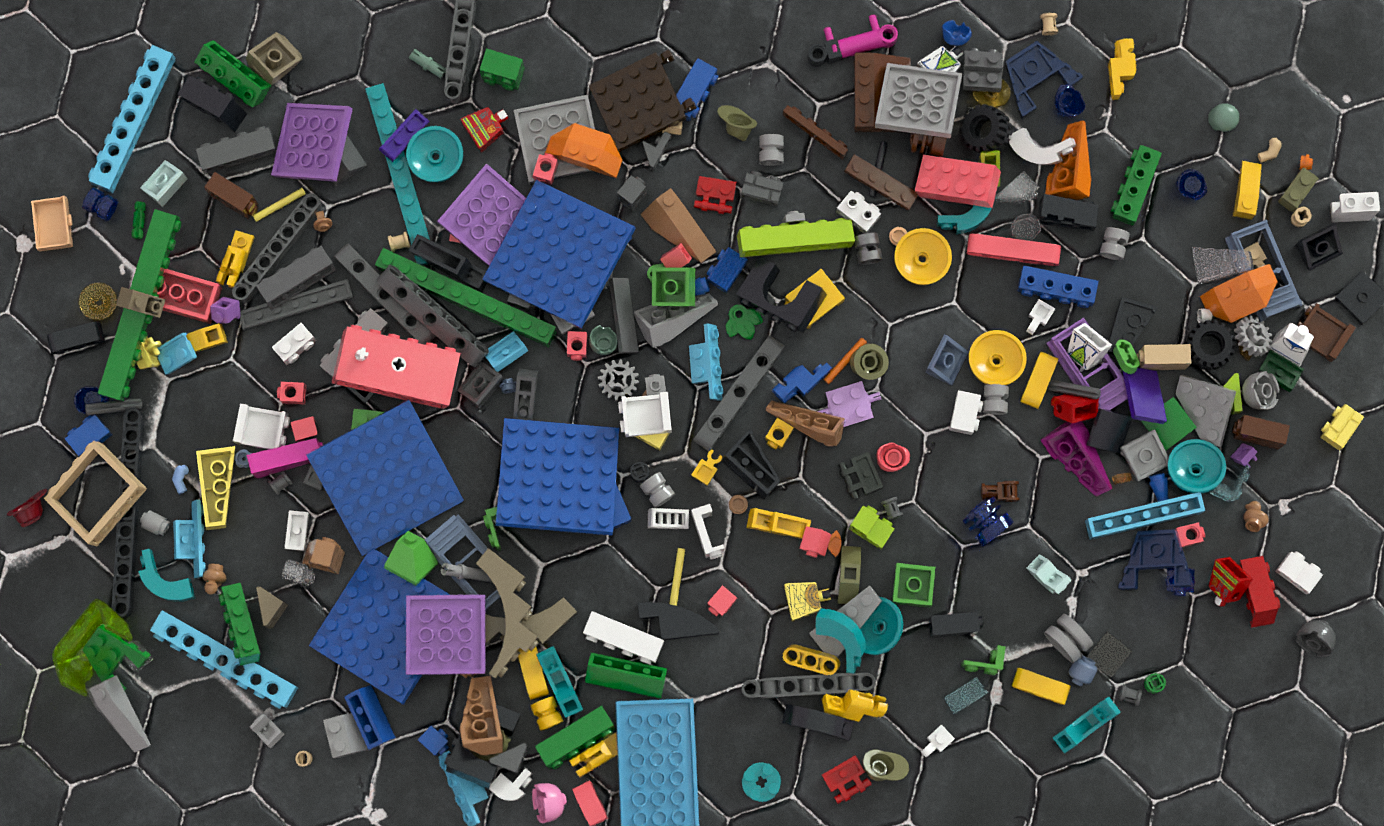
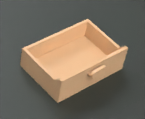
[31,196,73,252]

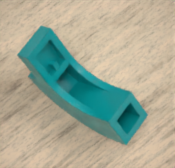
[937,205,992,234]
[138,549,196,602]
[816,608,866,673]
[536,646,583,718]
[1053,696,1120,753]

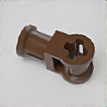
[981,481,1020,502]

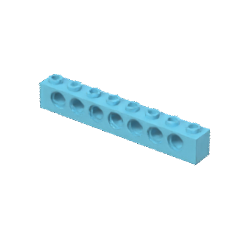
[88,45,176,193]
[150,610,298,709]

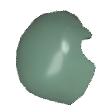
[1208,103,1239,132]
[589,325,618,355]

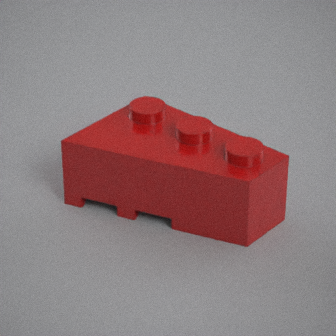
[1239,556,1280,628]

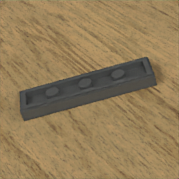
[609,278,639,354]

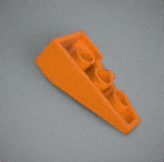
[1045,121,1091,200]

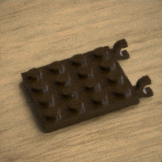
[589,49,697,152]

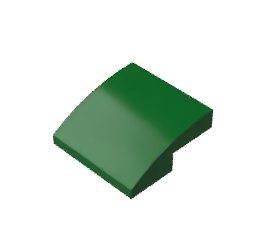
[1141,397,1197,451]

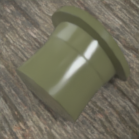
[850,344,889,380]

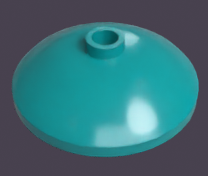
[406,126,463,182]
[1168,439,1226,493]
[860,597,903,655]

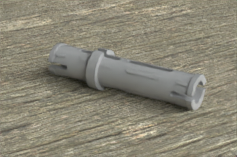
[441,563,493,583]

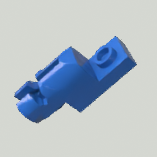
[772,363,832,403]

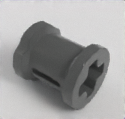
[268,471,293,495]
[881,497,903,521]
[1118,684,1142,706]

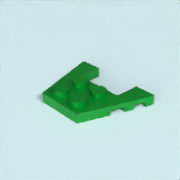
[82,624,151,691]

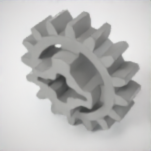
[1234,315,1273,357]
[598,359,639,401]

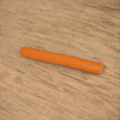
[823,337,867,384]

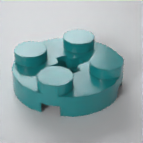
[742,762,781,802]

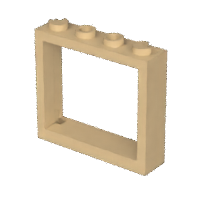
[44,441,147,546]

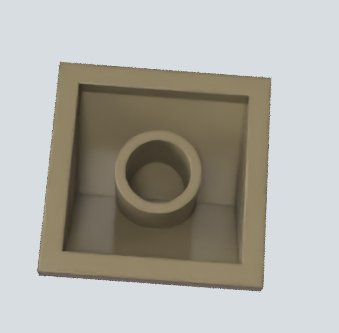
[256,587,288,629]

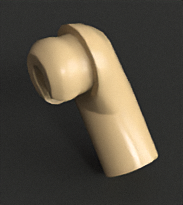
[1258,138,1282,163]

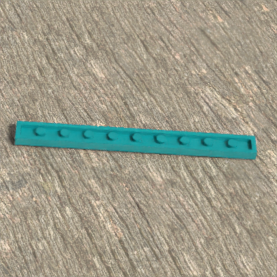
[365,83,430,266]

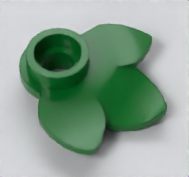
[726,304,763,340]

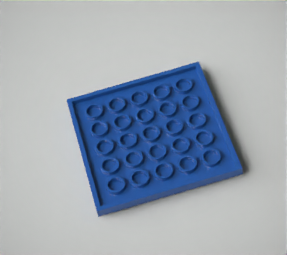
[482,180,636,329]
[306,399,464,556]
[496,418,619,535]
[309,548,450,705]

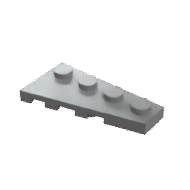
[809,586,882,664]

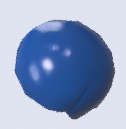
[942,20,972,46]

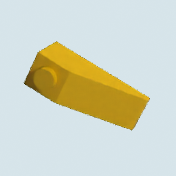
[1233,161,1261,220]

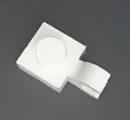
[1026,299,1055,335]
[921,724,955,757]

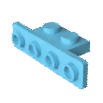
[689,324,723,401]
[173,500,206,578]
[439,751,489,826]

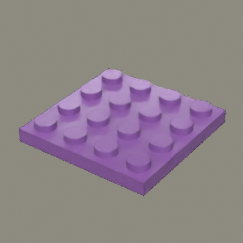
[271,103,352,181]
[437,164,526,266]
[406,595,485,675]

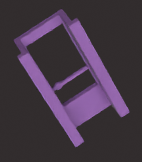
[1046,318,1128,410]

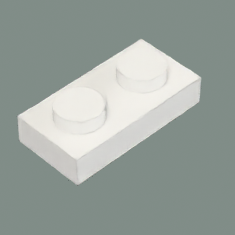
[285,510,309,551]

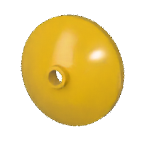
[894,228,952,285]
[969,330,1026,385]

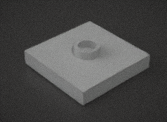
[1120,430,1169,481]

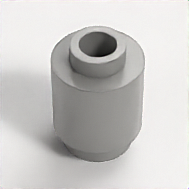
[140,511,170,536]

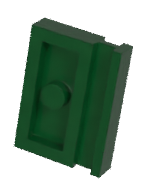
[1258,350,1304,393]

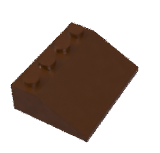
[854,53,911,132]

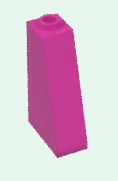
[247,438,323,479]

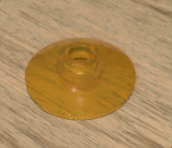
[973,78,1011,108]
[79,282,117,320]

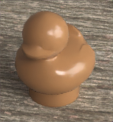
[1244,501,1269,532]
[203,564,227,594]

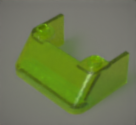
[52,599,133,697]

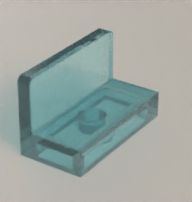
[944,677,988,714]

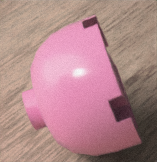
[532,783,566,823]

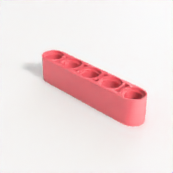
[966,234,1061,266]

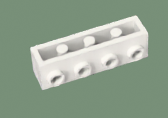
[583,611,664,665]

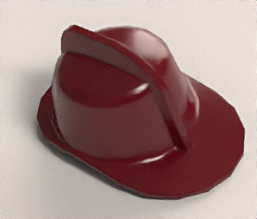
[7,489,47,527]

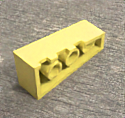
[196,446,235,530]

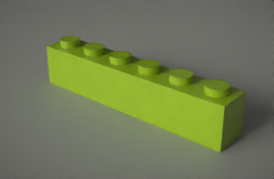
[737,218,855,257]

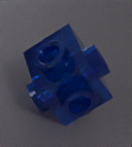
[1166,568,1195,596]

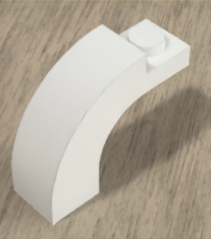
[1008,128,1077,165]

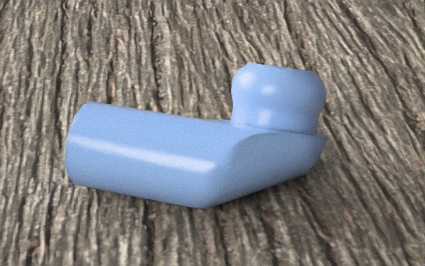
[172,465,189,494]

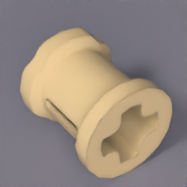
[1040,13,1058,35]
[1291,207,1312,227]
[388,232,410,252]

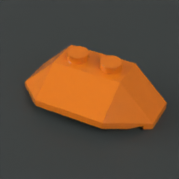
[545,123,622,178]
[1200,264,1278,323]

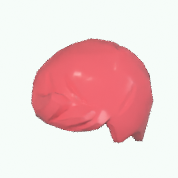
[876,443,910,472]

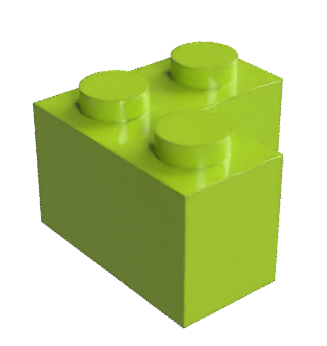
[849,505,895,550]

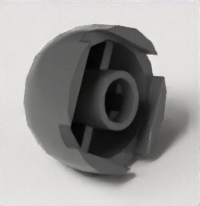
[1296,620,1336,657]

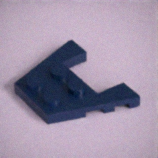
[1005,41,1083,118]
[1119,529,1193,590]

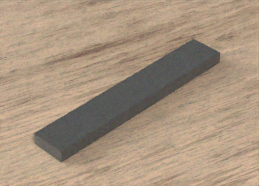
[240,279,354,330]

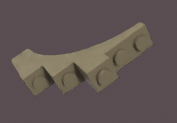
[476,548,539,679]
[453,594,577,647]

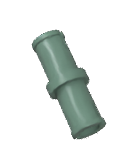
[409,49,446,79]

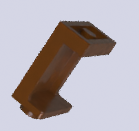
[1296,303,1356,362]

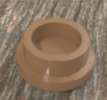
[729,495,748,514]

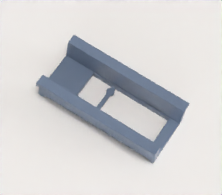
[1225,220,1302,322]
[425,514,500,613]

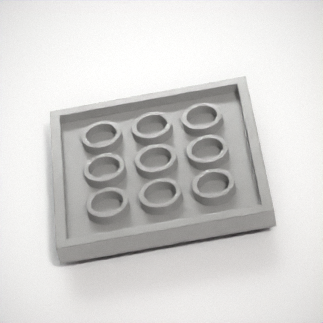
[875,63,962,138]
[514,95,595,184]

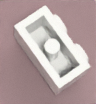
[836,191,881,234]
[272,323,316,365]
[949,390,983,435]

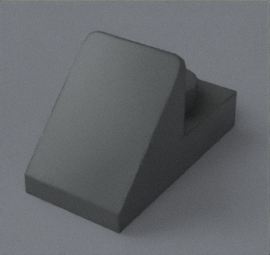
[642,131,671,172]

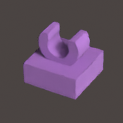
[1231,443,1257,468]

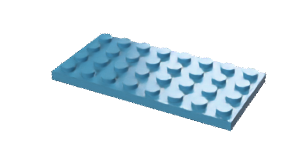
[615,699,699,826]

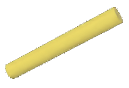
[253,188,306,222]
[669,548,685,606]

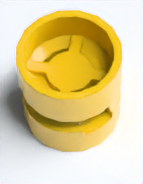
[530,696,564,731]

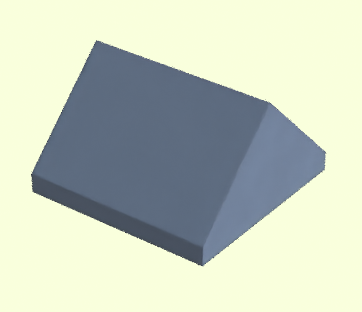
[925,334,968,385]

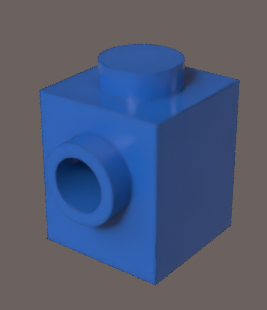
[418,725,449,756]

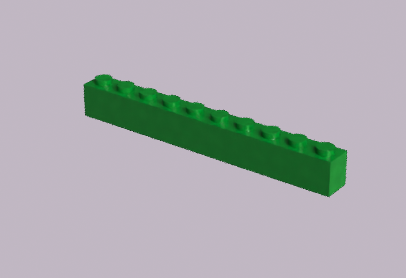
[97,209,181,401]
[375,248,557,348]

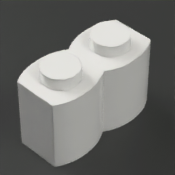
[1276,551,1323,594]

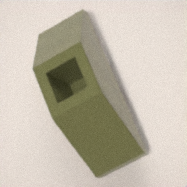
[838,546,861,604]

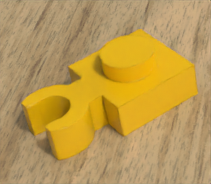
[691,450,722,486]

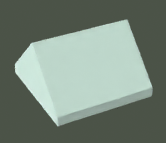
[140,160,187,207]

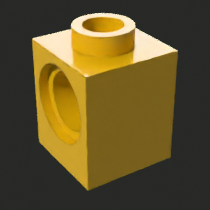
[765,418,794,450]

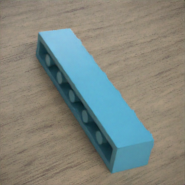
[1085,492,1205,540]

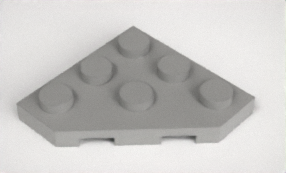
[1175,375,1236,447]

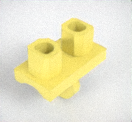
[136,337,162,369]

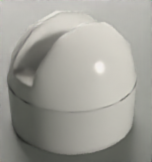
[1197,309,1213,323]

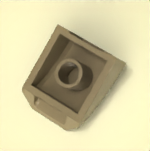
[246,32,302,86]

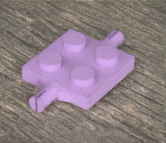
[817,381,881,427]

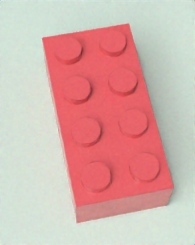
[915,155,1001,208]
[157,269,222,324]

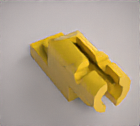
[1108,39,1137,100]
[216,231,255,288]
[822,689,888,722]
[570,733,617,777]

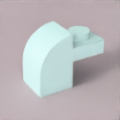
[1027,554,1072,594]

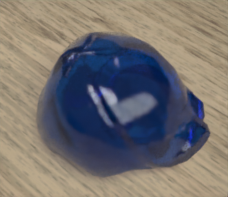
[1054,84,1086,118]
[1175,168,1207,200]
[74,386,110,415]

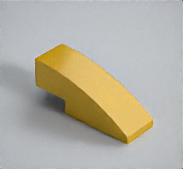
[746,508,811,539]

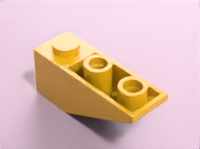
[167,323,228,353]

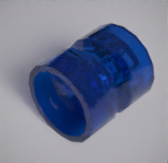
[82,187,118,221]

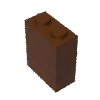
[204,172,258,219]
[1232,415,1290,450]

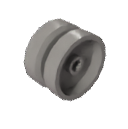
[1044,614,1094,664]

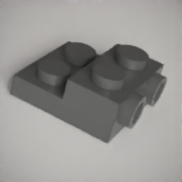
[963,48,1003,92]

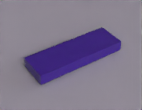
[379,109,430,162]

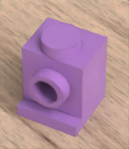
[210,297,241,324]

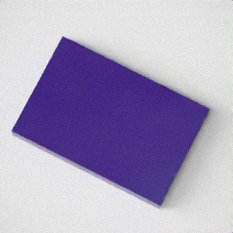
[1122,368,1167,424]

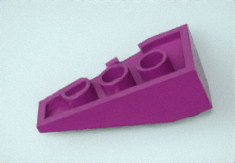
[1041,421,1112,496]

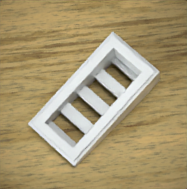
[648,508,689,529]

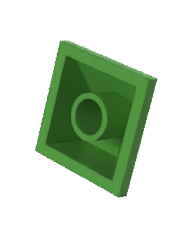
[384,531,438,586]

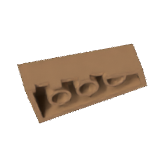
[302,537,345,575]

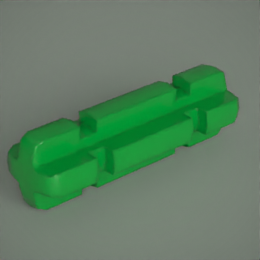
[132,201,146,239]

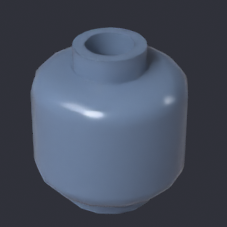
[1068,656,1097,686]

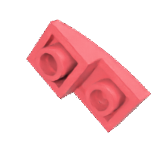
[572,780,608,826]

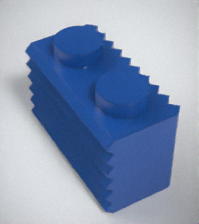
[706,247,747,293]

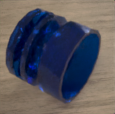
[962,496,1014,547]

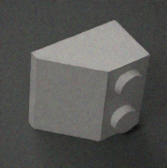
[323,713,368,759]

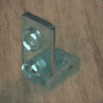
[1210,465,1251,503]

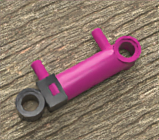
[808,15,898,67]

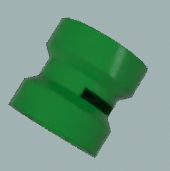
[1144,673,1166,693]

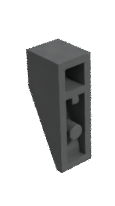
[513,369,538,421]

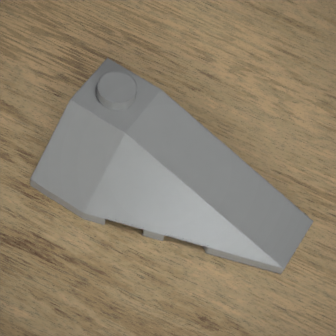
[633,293,718,347]
[86,675,151,752]

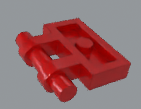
[694,176,736,214]
[822,755,872,804]

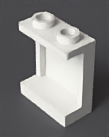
[1330,192,1380,222]
[618,392,672,437]
[233,404,290,449]
[691,504,724,560]

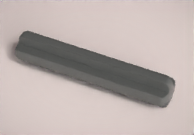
[1047,380,1101,399]
[85,398,142,415]

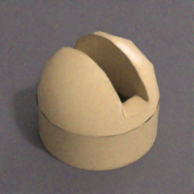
[295,751,313,767]

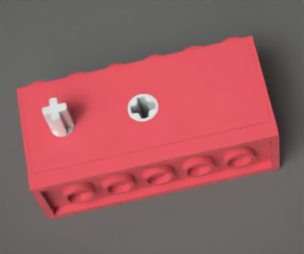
[332,325,460,409]

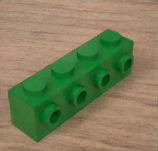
[195,40,271,107]
[1111,145,1162,226]
[218,583,260,666]
[585,653,667,698]
[535,706,615,770]

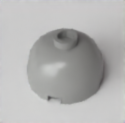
[1242,371,1279,410]

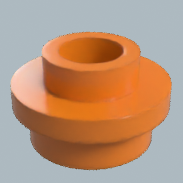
[1300,154,1313,170]

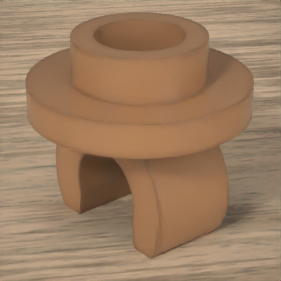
[313,211,332,232]

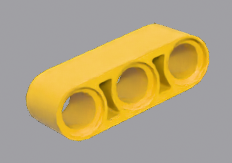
[1020,351,1058,409]
[783,644,840,675]
[518,647,549,700]
[1011,668,1071,705]

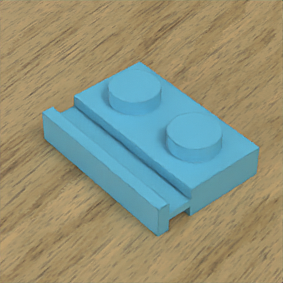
[486,331,528,372]
[158,332,197,375]

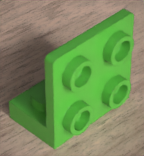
[483,507,501,551]
[961,645,1006,675]

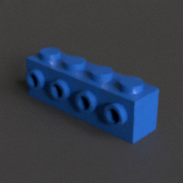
[1017,265,1098,308]

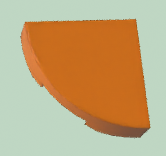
[827,530,842,558]

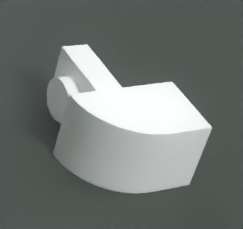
[489,768,532,801]

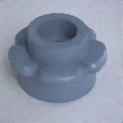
[499,378,516,394]
[234,449,252,468]

